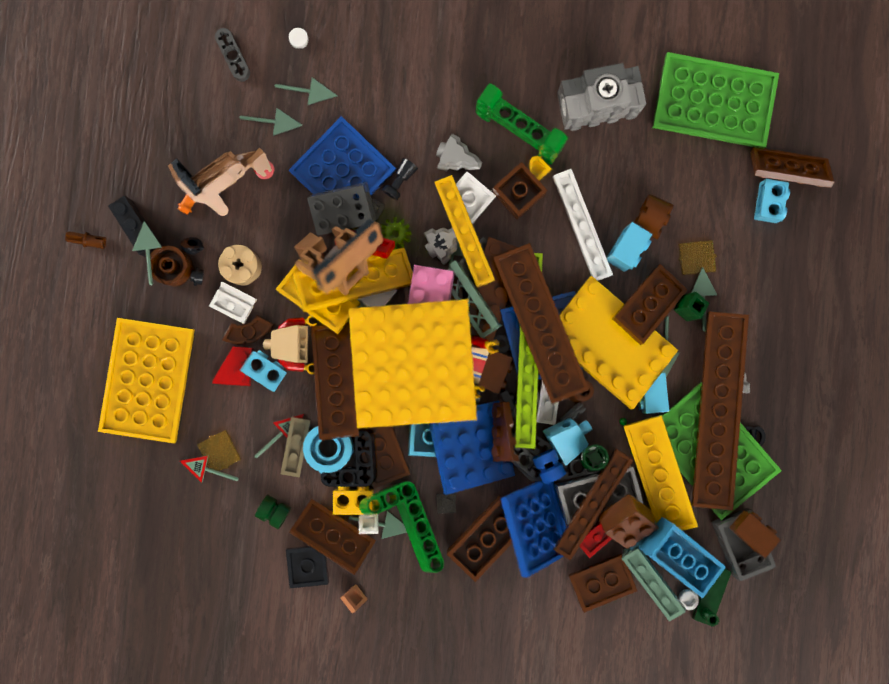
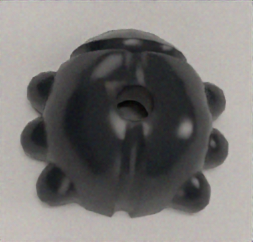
[181,237,204,255]

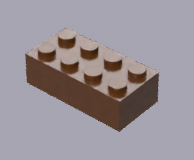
[447,495,513,582]

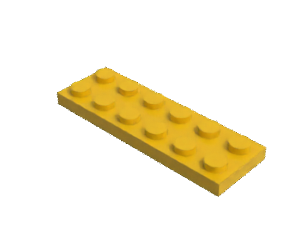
[292,247,413,312]
[624,415,698,531]

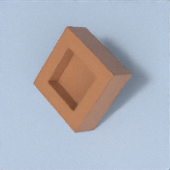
[341,584,368,613]

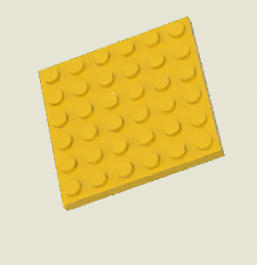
[349,299,477,428]

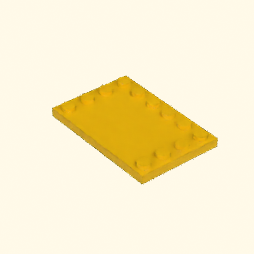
[559,276,678,409]
[98,318,195,443]

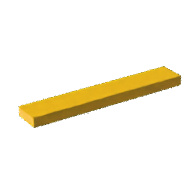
[434,175,495,288]

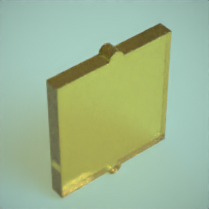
[679,240,716,275]
[197,430,241,474]

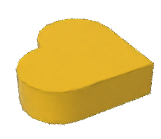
[529,156,552,180]

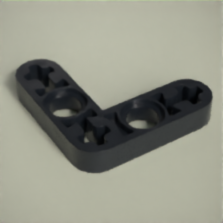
[321,429,377,487]

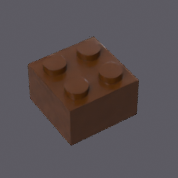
[492,162,548,220]
[598,494,659,549]

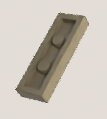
[280,417,311,477]

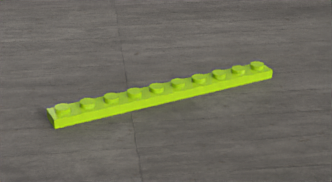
[515,253,543,449]

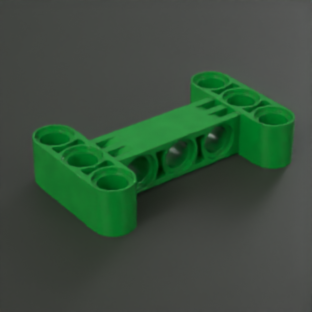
[476,84,568,164]

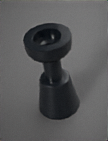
[382,158,418,201]

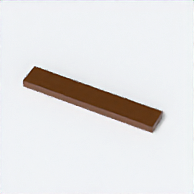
[553,449,633,561]

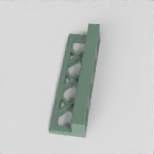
[447,260,502,338]
[622,546,686,622]

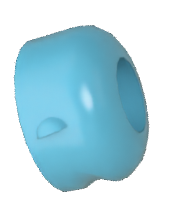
[303,426,354,474]

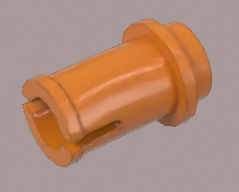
[177,194,195,215]

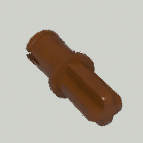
[65,231,107,249]

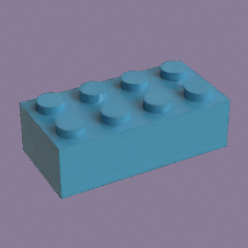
[639,517,726,598]

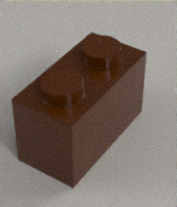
[477,352,514,394]
[729,510,781,558]

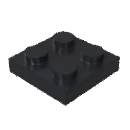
[286,546,329,589]

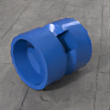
[532,448,567,484]

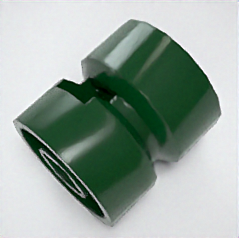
[580,445,609,471]
[255,494,291,530]

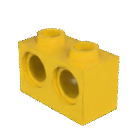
[333,486,373,515]

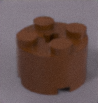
[634,194,674,240]
[150,246,194,287]

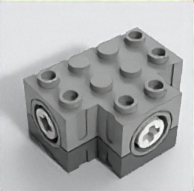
[557,63,646,131]

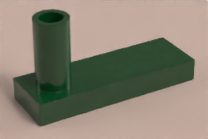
[692,569,731,626]

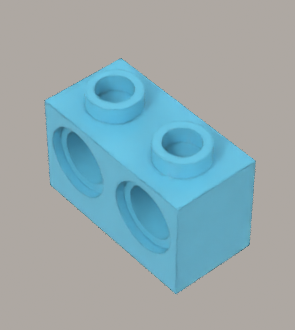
[754,178,790,223]
[240,350,287,392]

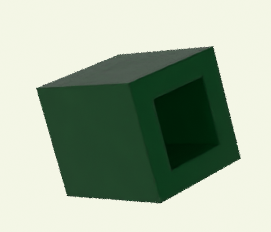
[674,292,710,321]

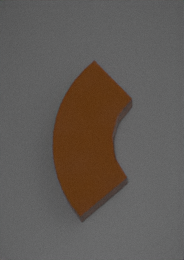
[222,315,275,344]

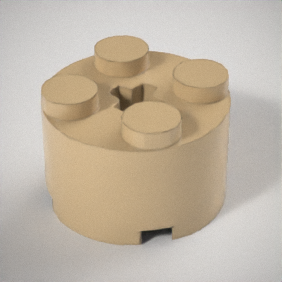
[218,245,262,286]

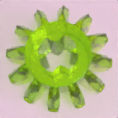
[381,217,412,250]

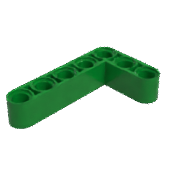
[359,481,444,573]

